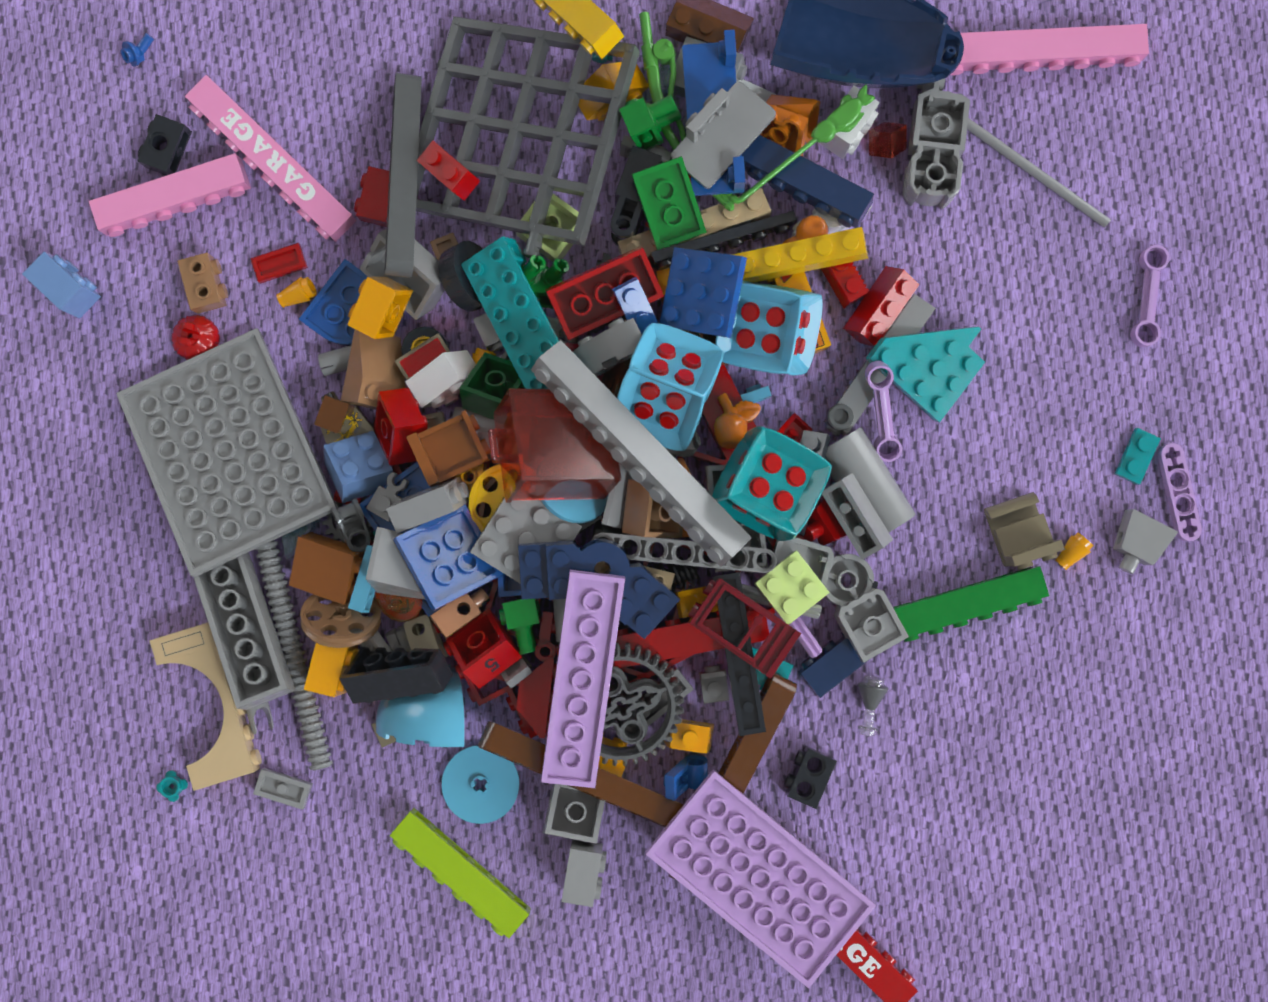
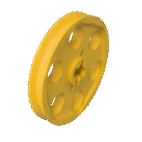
[469,462,536,532]

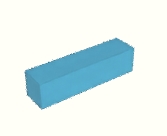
[348,545,375,613]

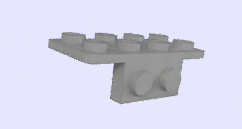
[671,82,776,189]

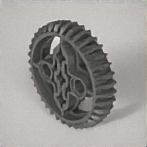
[600,642,684,767]

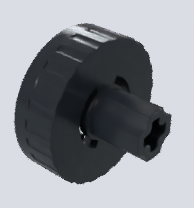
[438,241,483,312]

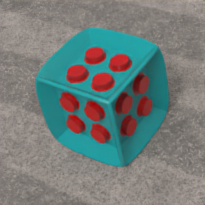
[712,426,832,541]

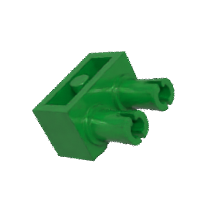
[619,95,682,151]
[521,255,569,309]
[499,598,542,655]

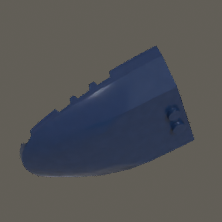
[769,0,964,88]

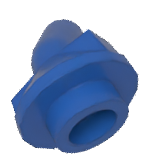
[120,33,155,67]

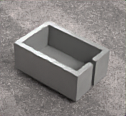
[360,229,445,320]

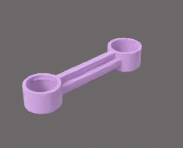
[1130,245,1169,347]
[865,361,902,462]

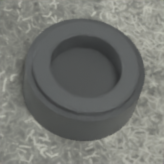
[826,404,854,430]

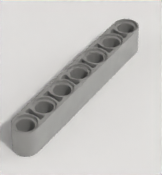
[592,533,777,573]

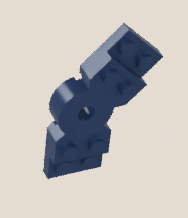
[518,539,680,639]

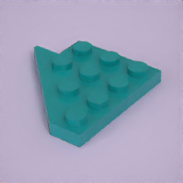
[866,326,985,422]

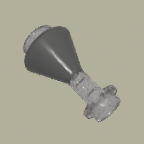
[857,676,889,736]

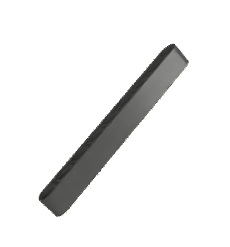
[384,72,422,278]

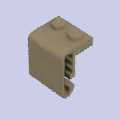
[984,492,1065,570]

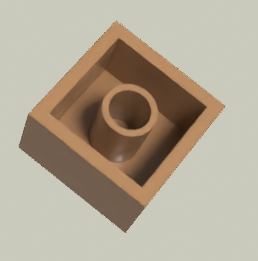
[622,479,683,538]

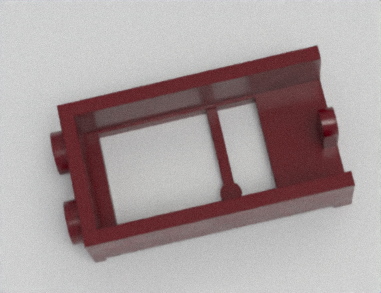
[687,578,802,679]

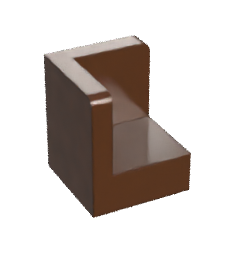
[314,395,355,433]

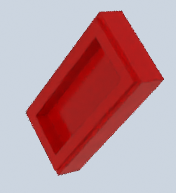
[250,242,308,284]

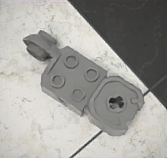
[902,78,970,210]

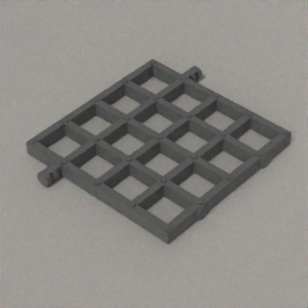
[416,16,640,258]

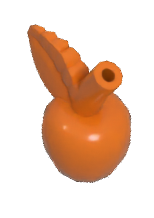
[782,215,829,244]
[714,393,761,449]

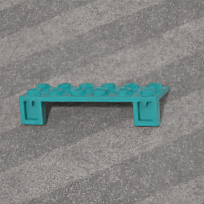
[462,236,576,401]

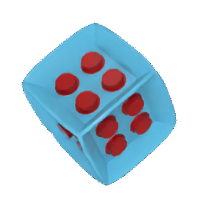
[715,280,823,376]
[617,323,723,451]

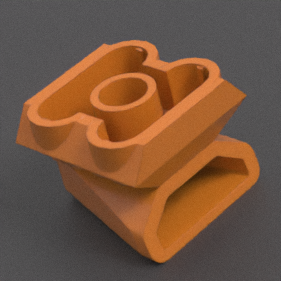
[760,94,821,157]

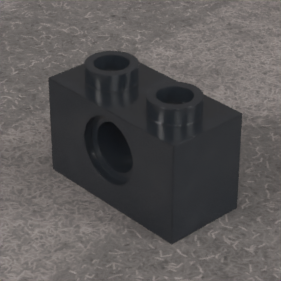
[137,114,192,176]

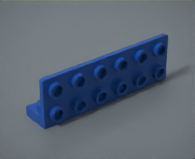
[682,30,745,196]

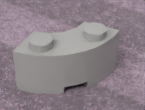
[573,318,642,376]

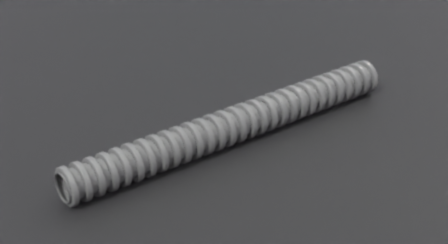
[255,540,333,771]

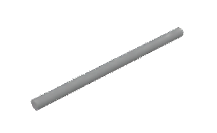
[967,118,1111,228]

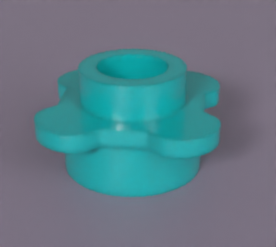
[156,770,188,802]

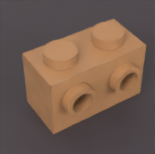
[177,252,229,314]

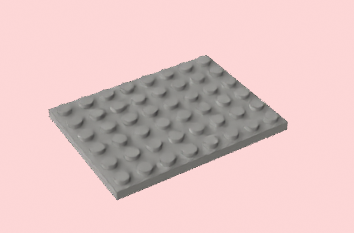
[116,328,338,577]

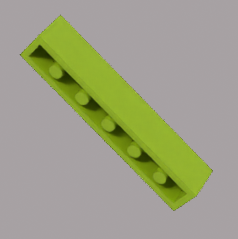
[390,808,531,939]

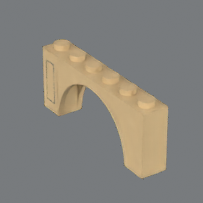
[149,622,262,791]

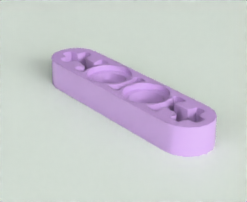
[1157,443,1202,541]

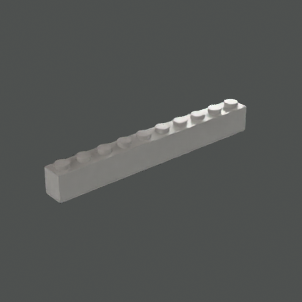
[531,340,752,567]

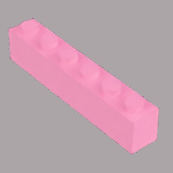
[89,153,251,237]

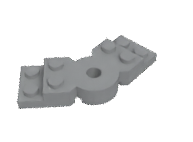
[769,538,909,663]

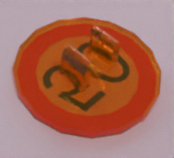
[375,592,423,622]

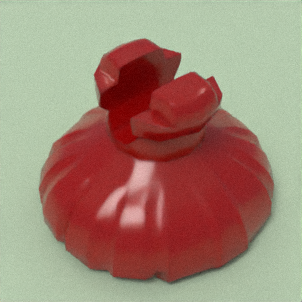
[171,315,220,360]

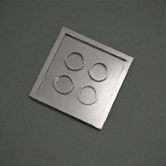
[470,483,582,584]

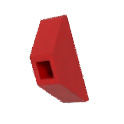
[516,657,557,739]

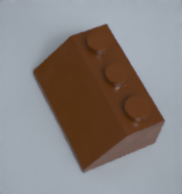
[665,0,754,53]

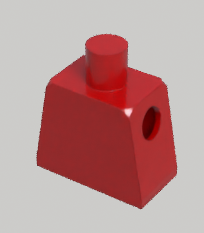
[803,496,847,546]

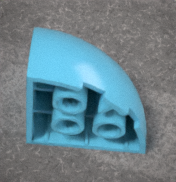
[376,664,464,747]

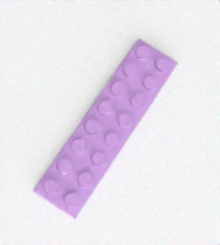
[541,570,625,788]

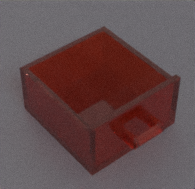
[488,388,622,503]

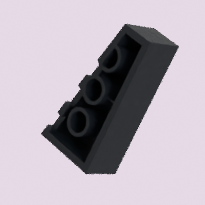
[340,647,453,704]

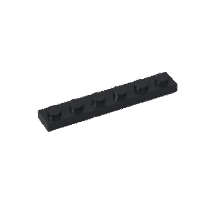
[648,210,797,270]
[713,572,766,736]

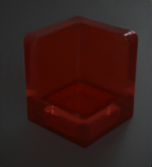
[869,122,907,158]

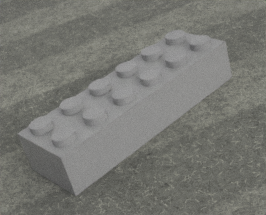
[194,552,296,710]

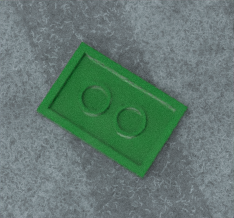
[631,156,707,250]

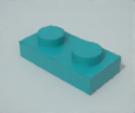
[1114,428,1161,485]

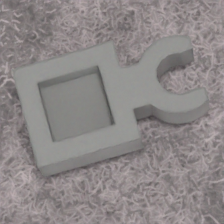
[366,472,409,522]

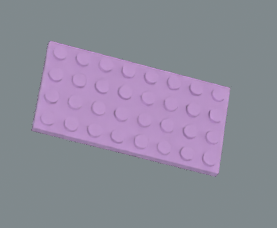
[645,770,876,988]

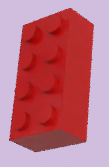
[545,247,664,340]

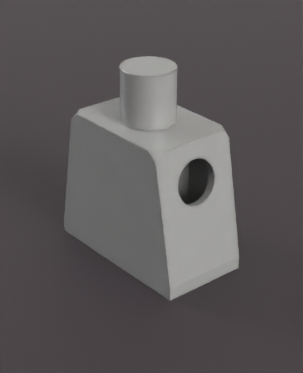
[1113,509,1178,574]

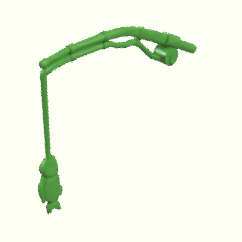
[639,12,875,211]

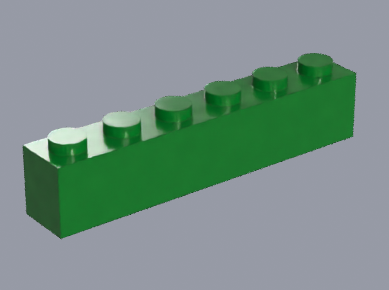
[893,566,1049,642]

